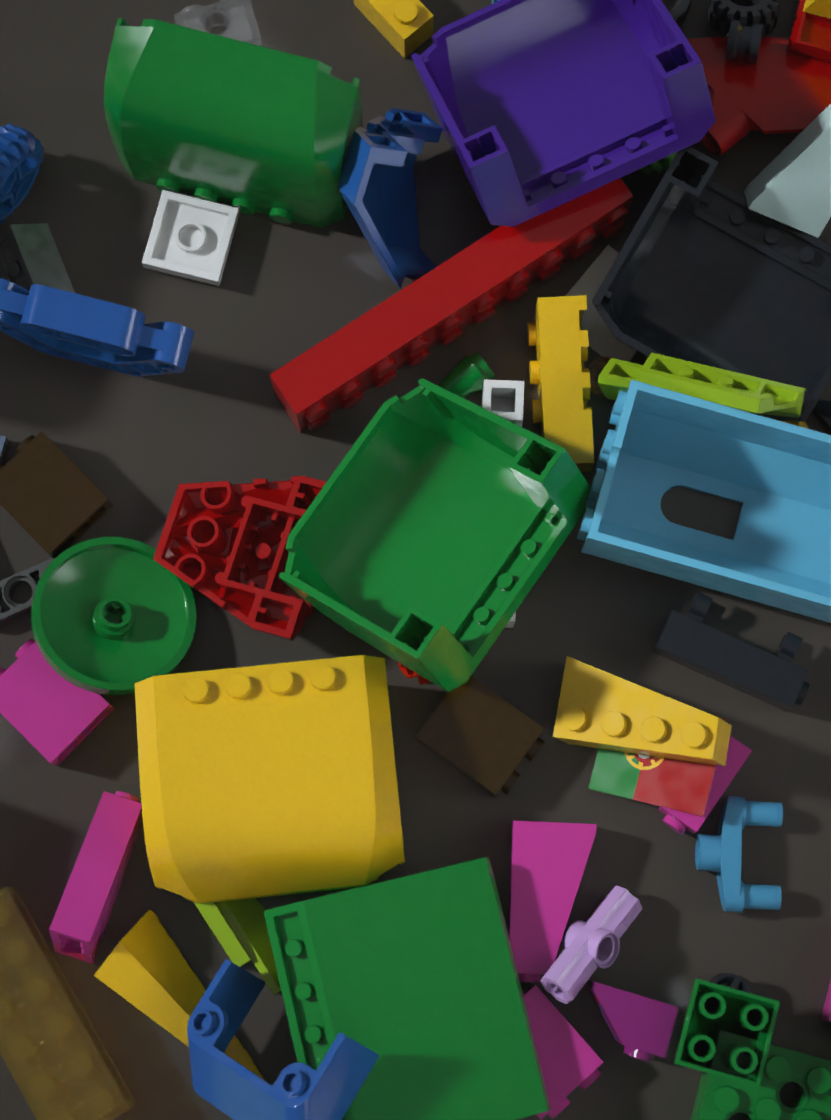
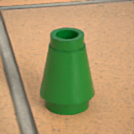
[438,351,496,398]

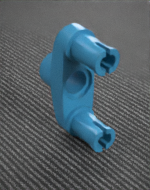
[695,796,783,913]

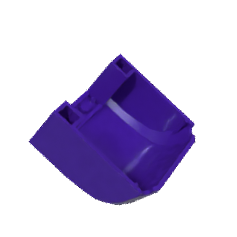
[411,0,716,227]

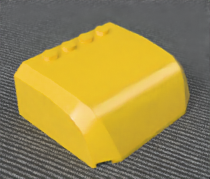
[135,655,405,904]

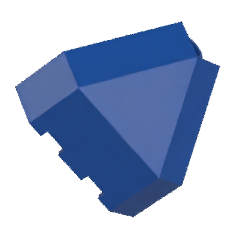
[338,108,443,289]

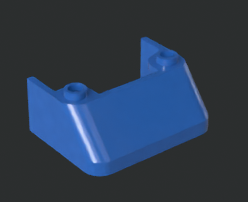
[187,959,380,1120]

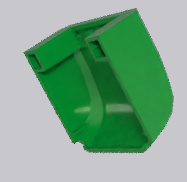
[104,18,363,228]
[279,378,591,692]

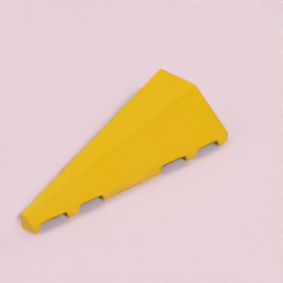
[94,909,265,1081]

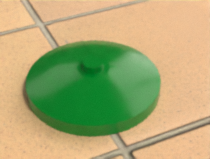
[31,537,196,695]

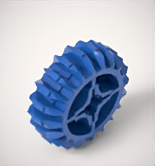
[0,123,44,225]

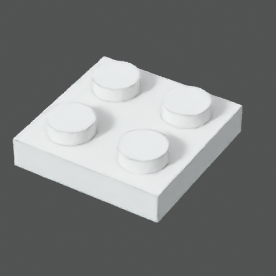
[142,190,240,286]

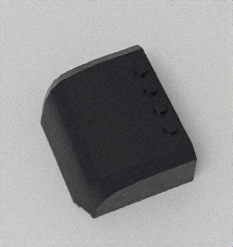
[592,146,831,422]

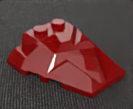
[153,476,326,641]

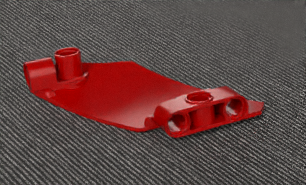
[687,37,831,156]

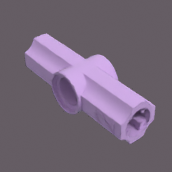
[540,886,643,1004]

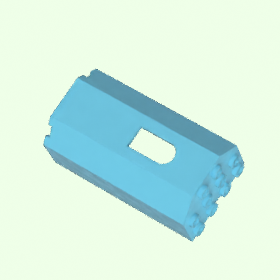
[577,380,831,623]

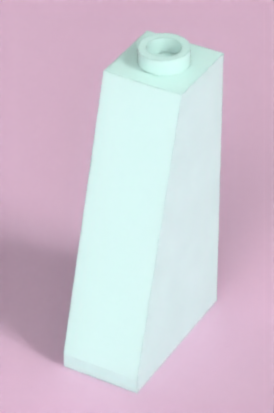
[744,104,831,238]

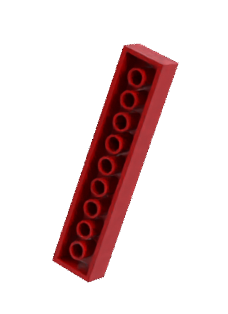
[270,178,634,433]

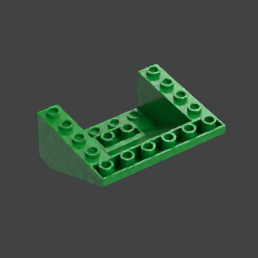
[263,857,551,1120]

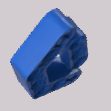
[0,278,195,377]

